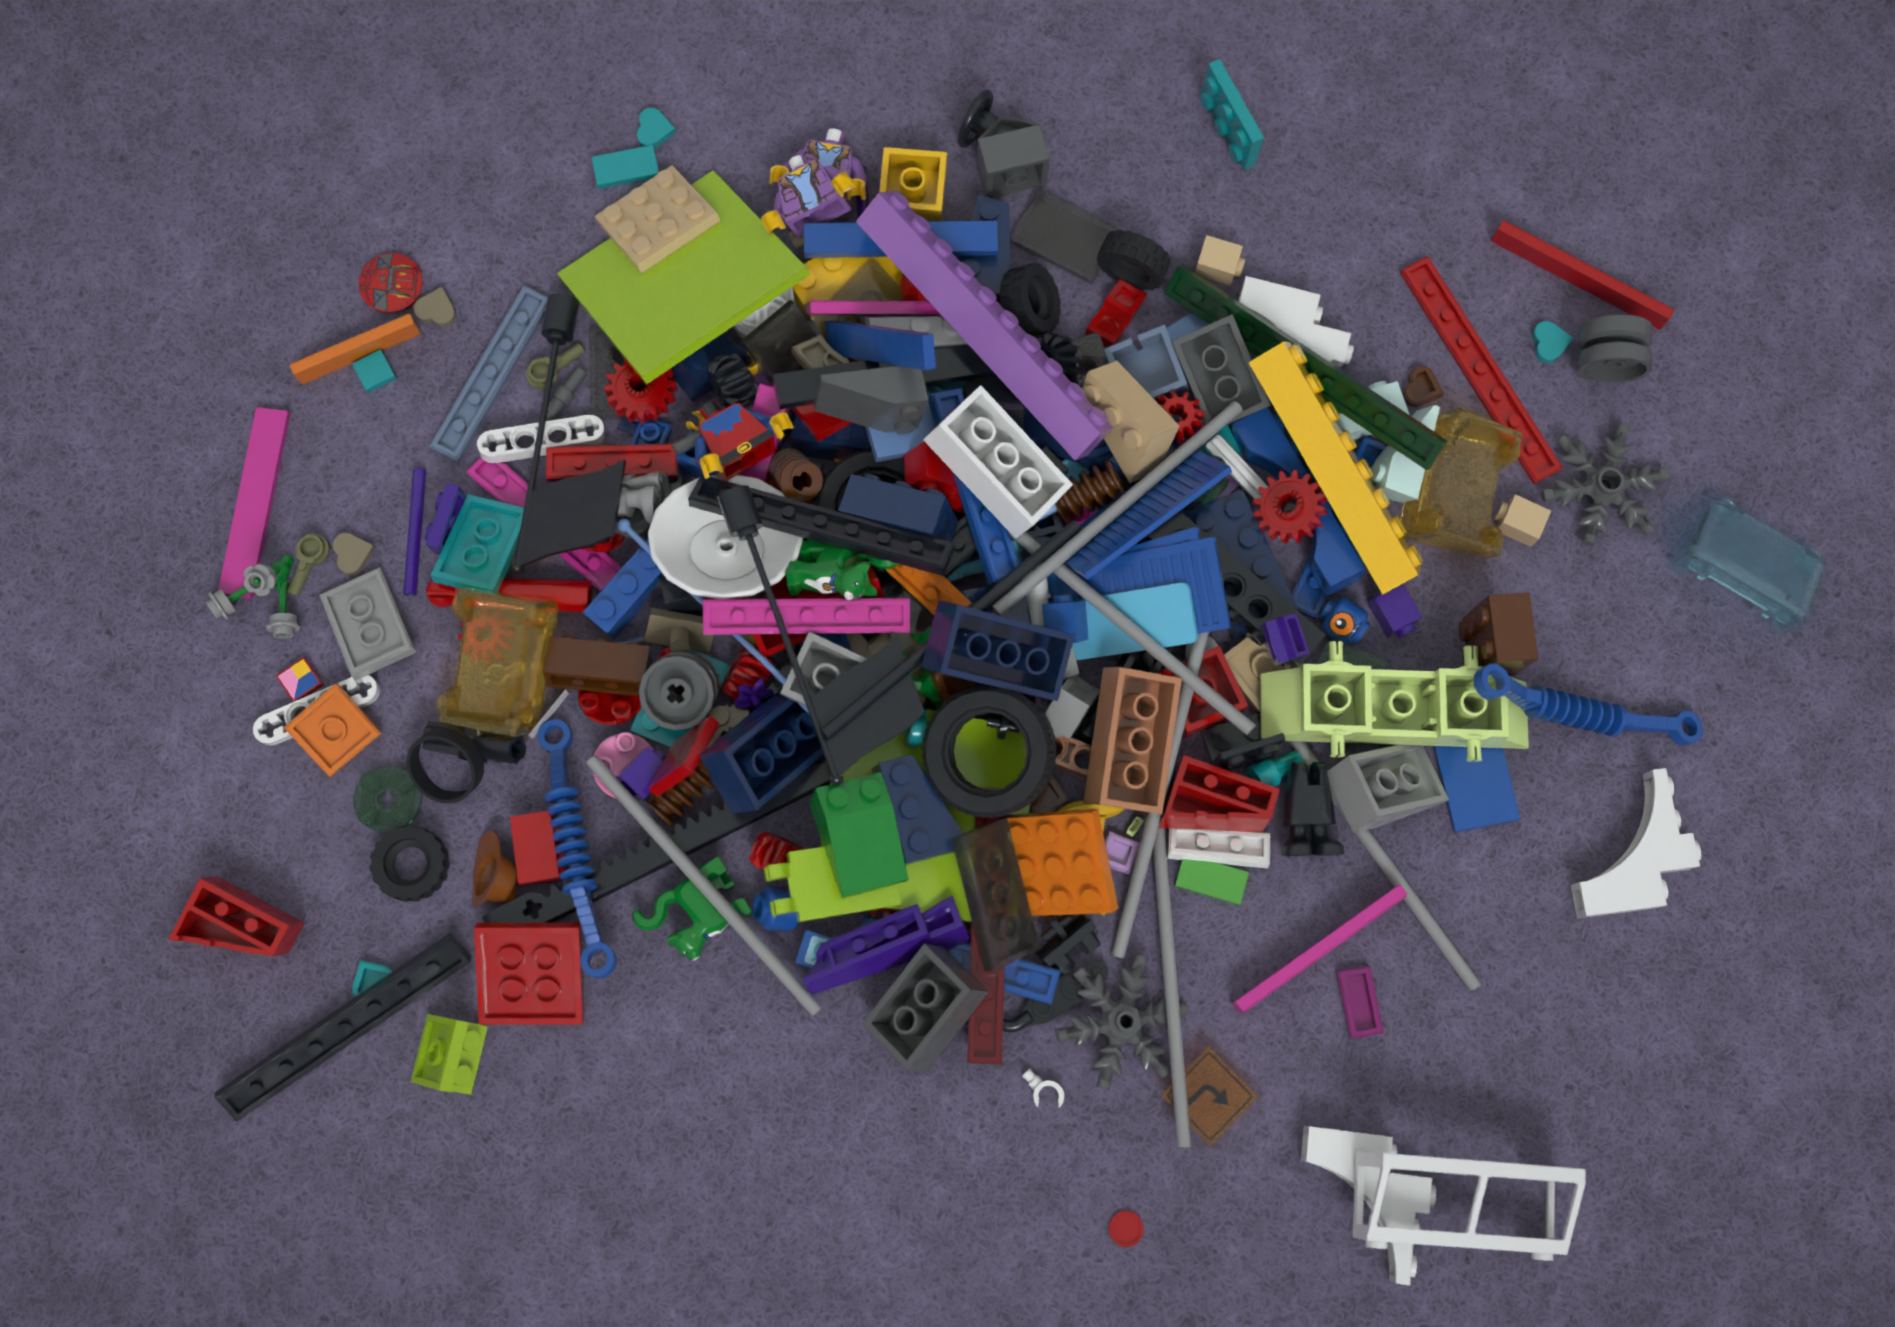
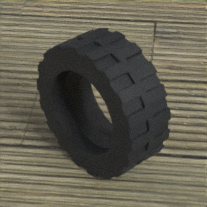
[1096,230,1171,290]
[999,263,1061,337]
[369,825,450,902]

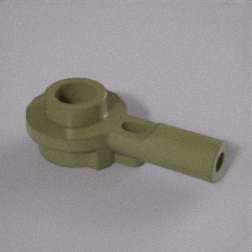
[526,342,585,390]
[286,533,330,597]

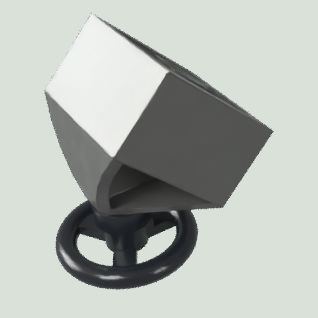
[957,89,1050,198]

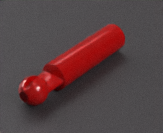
[426,578,593,612]

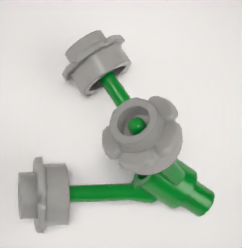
[205,555,300,639]

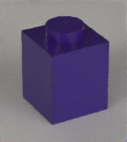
[1368,584,1422,638]
[616,747,666,802]

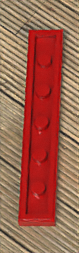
[1490,220,1674,330]

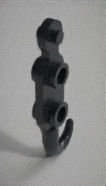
[1003,960,1108,1033]

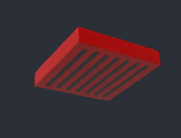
[648,715,719,796]

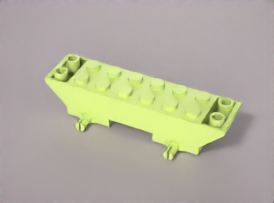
[1260,641,1529,762]

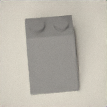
[1327,745,1449,833]

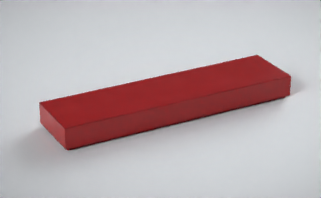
[546,444,679,482]

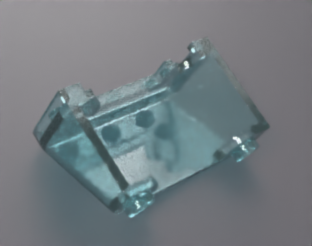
[1669,498,1827,635]

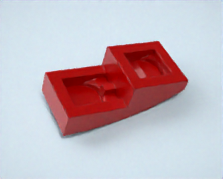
[1084,279,1147,348]

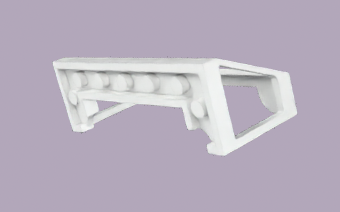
[1353,1151,1586,1261]

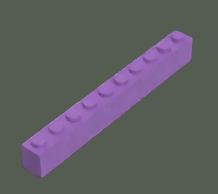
[856,191,1113,460]

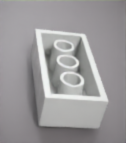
[923,385,1073,539]

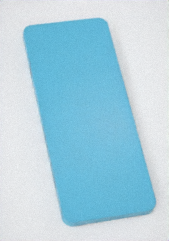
[1072,582,1198,660]

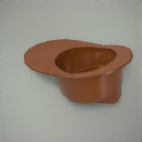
[472,830,518,907]

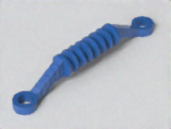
[1473,664,1703,745]
[538,719,617,979]

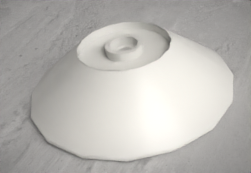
[648,475,803,599]

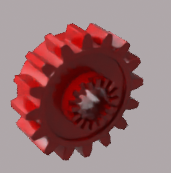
[604,358,678,425]
[1253,470,1328,544]

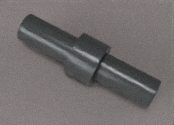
[539,366,588,421]

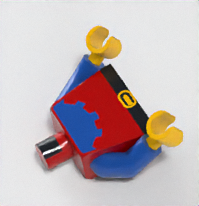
[695,400,794,481]

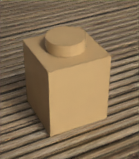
[1195,235,1245,285]
[1494,494,1551,547]

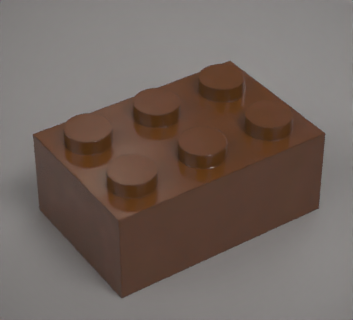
[1459,592,1538,677]

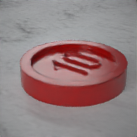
[1109,1211,1144,1247]

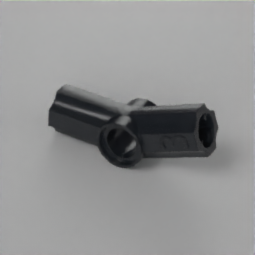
[422,721,527,764]

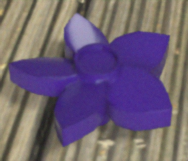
[734,678,774,709]

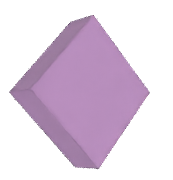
[1105,831,1140,875]

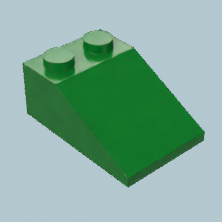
[810,772,908,899]

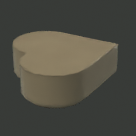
[413,287,457,327]
[333,533,375,576]

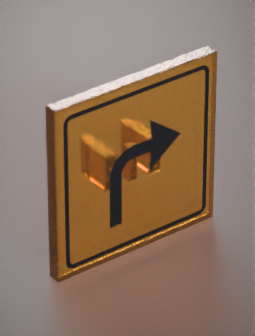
[1160,1046,1259,1146]

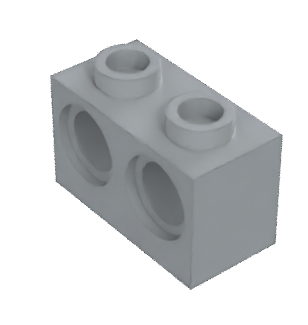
[1045,675,1100,739]

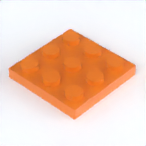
[1003,809,1119,916]

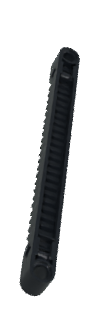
[482,754,831,923]

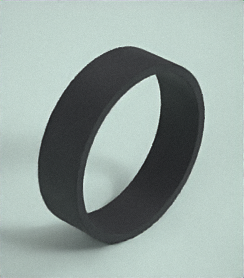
[406,728,484,803]

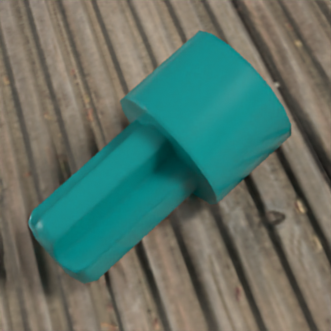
[1246,751,1303,787]

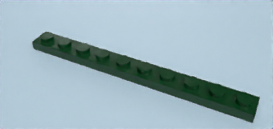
[1163,265,1448,470]

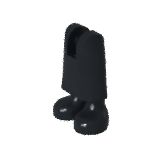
[1281,762,1345,856]

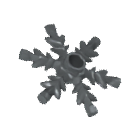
[1541,424,1671,546]
[1055,954,1188,1090]

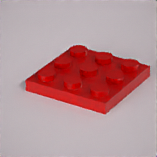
[474,923,584,1025]

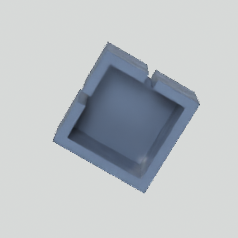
[1104,324,1191,403]

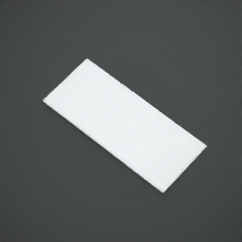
[529,689,569,739]

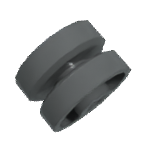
[1578,315,1652,383]
[639,650,720,730]

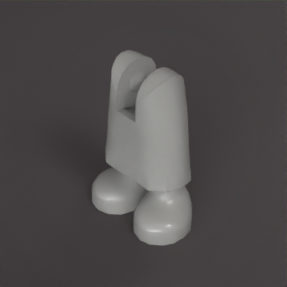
[617,471,670,525]

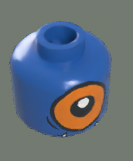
[1319,597,1370,646]

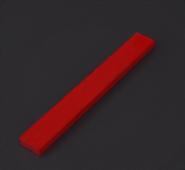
[1400,256,1563,485]

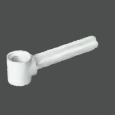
[1205,435,1297,538]

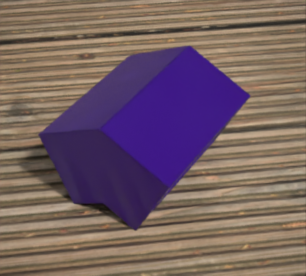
[1261,613,1310,666]

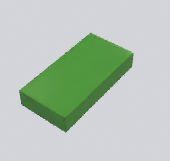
[1174,859,1249,906]

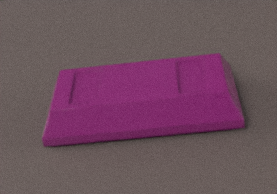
[1336,965,1384,1039]

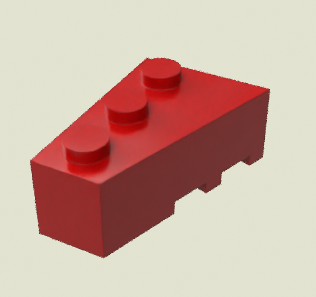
[1158,755,1280,832]
[168,876,304,956]

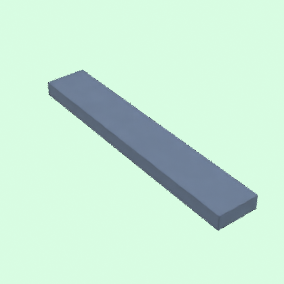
[429,285,548,464]

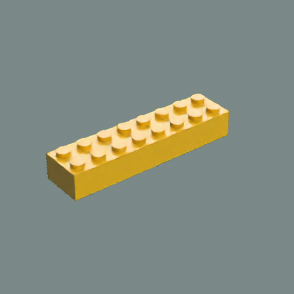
[1248,341,1423,595]

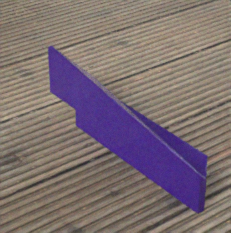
[803,896,970,994]

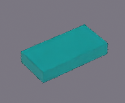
[592,145,659,189]

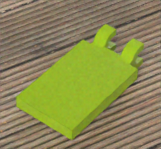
[764,847,901,922]

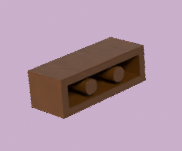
[543,635,653,696]

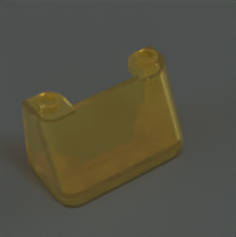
[1401,407,1522,558]
[437,587,558,737]

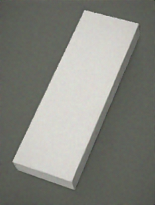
[1167,829,1270,869]

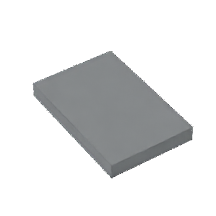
[319,567,416,681]

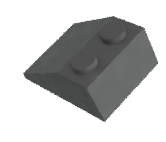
[813,366,929,434]

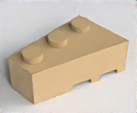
[1081,361,1180,483]

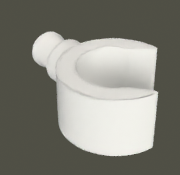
[1022,1068,1064,1108]

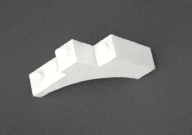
[1238,276,1354,369]
[1571,768,1701,919]
[1301,1126,1436,1285]

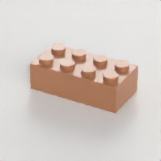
[1083,667,1182,814]

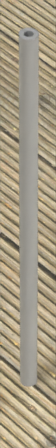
[991,401,1242,616]
[1008,531,1256,735]
[1111,632,1209,958]
[1288,741,1482,991]
[586,755,823,1017]
[1153,828,1191,1148]

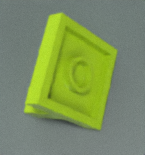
[410,1014,488,1095]

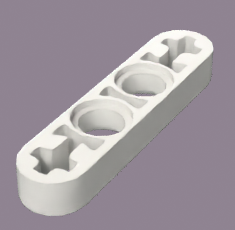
[477,415,605,463]
[253,675,380,746]

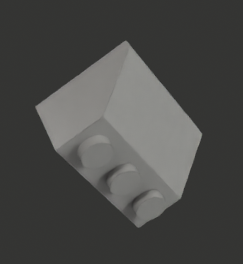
[860,315,968,349]
[780,632,867,706]

